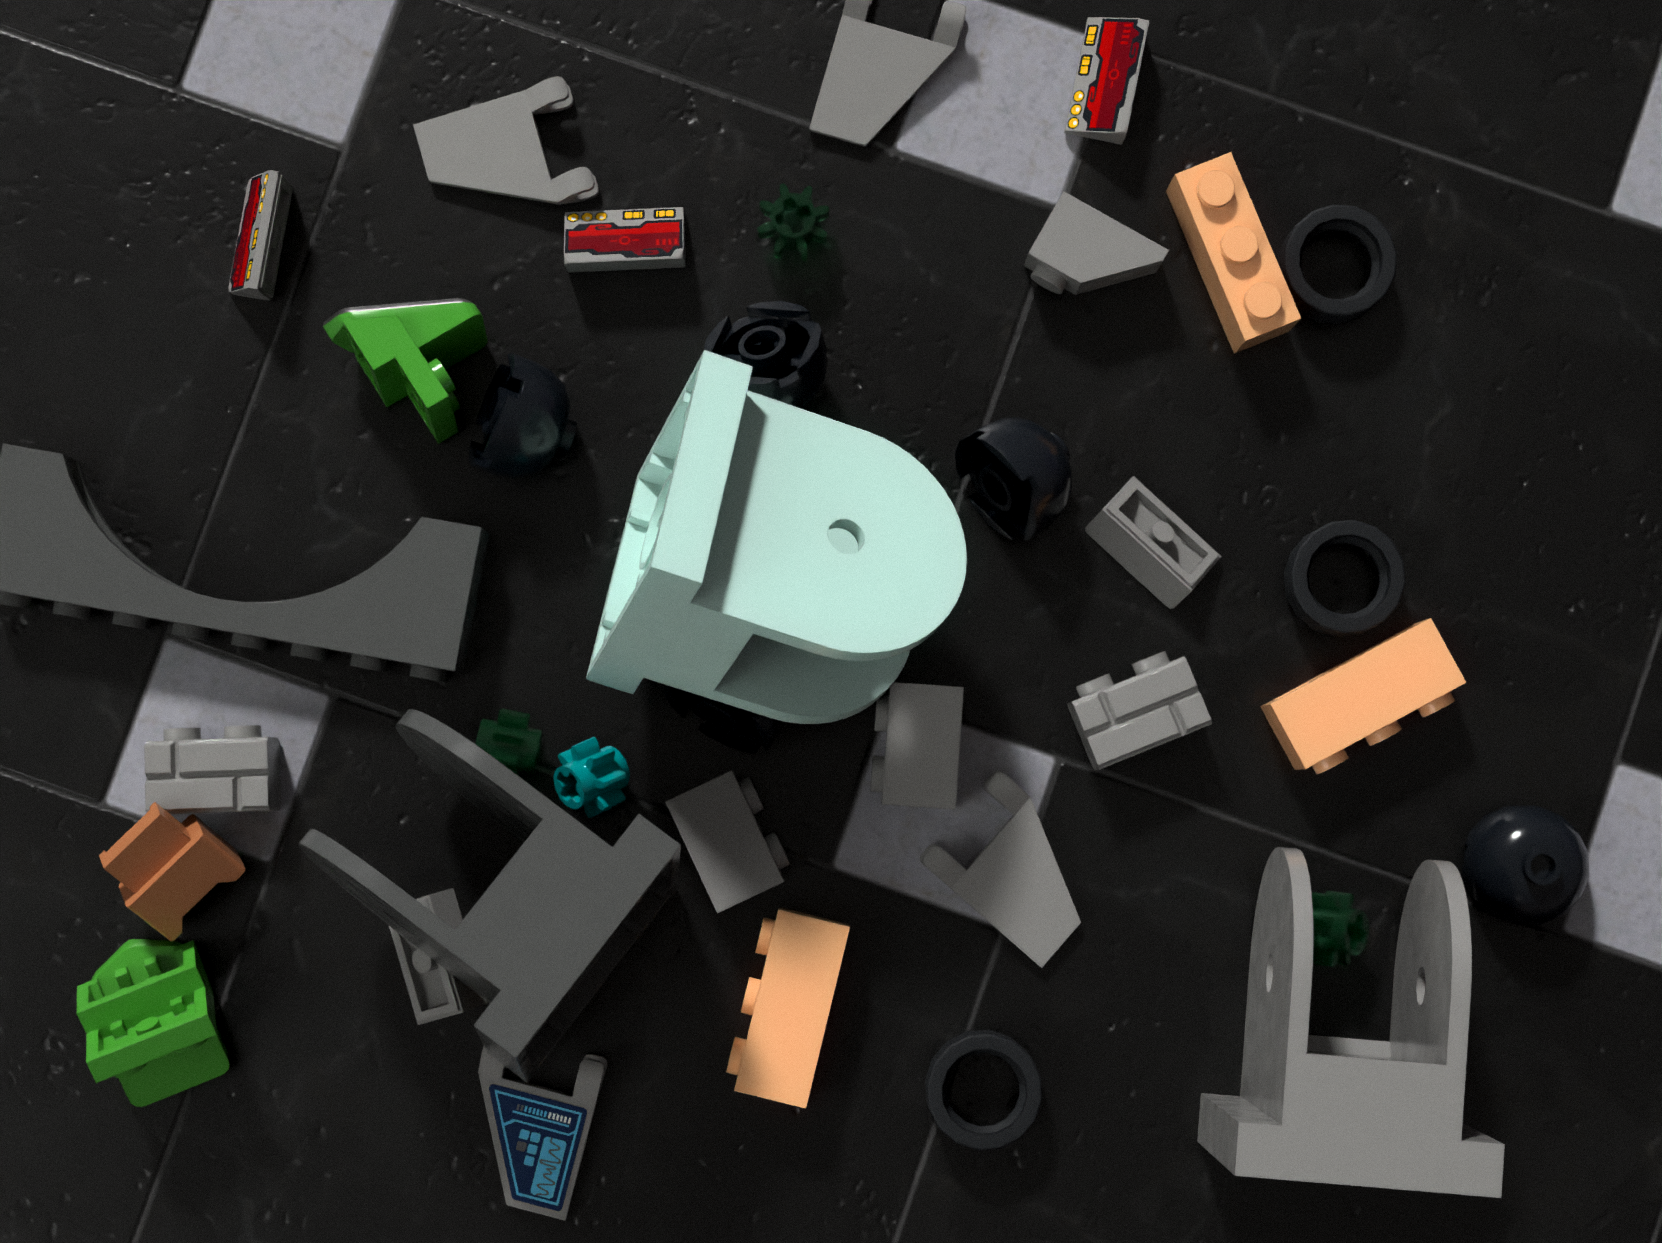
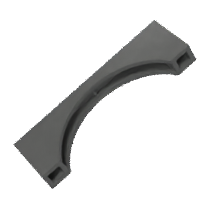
[0,443,489,683]

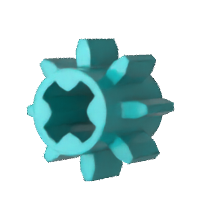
[554,737,630,818]

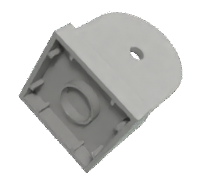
[1197,847,1505,1198]

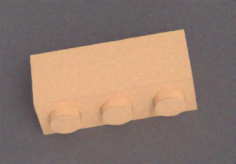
[1166,152,1301,354]
[1260,618,1467,775]
[726,907,850,1108]

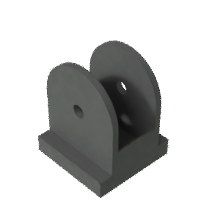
[298,709,681,1083]

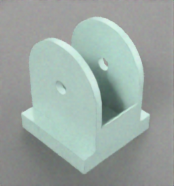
[586,350,967,724]

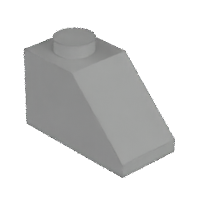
[1024,191,1169,295]

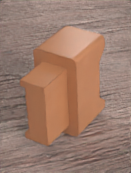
[99,802,245,942]

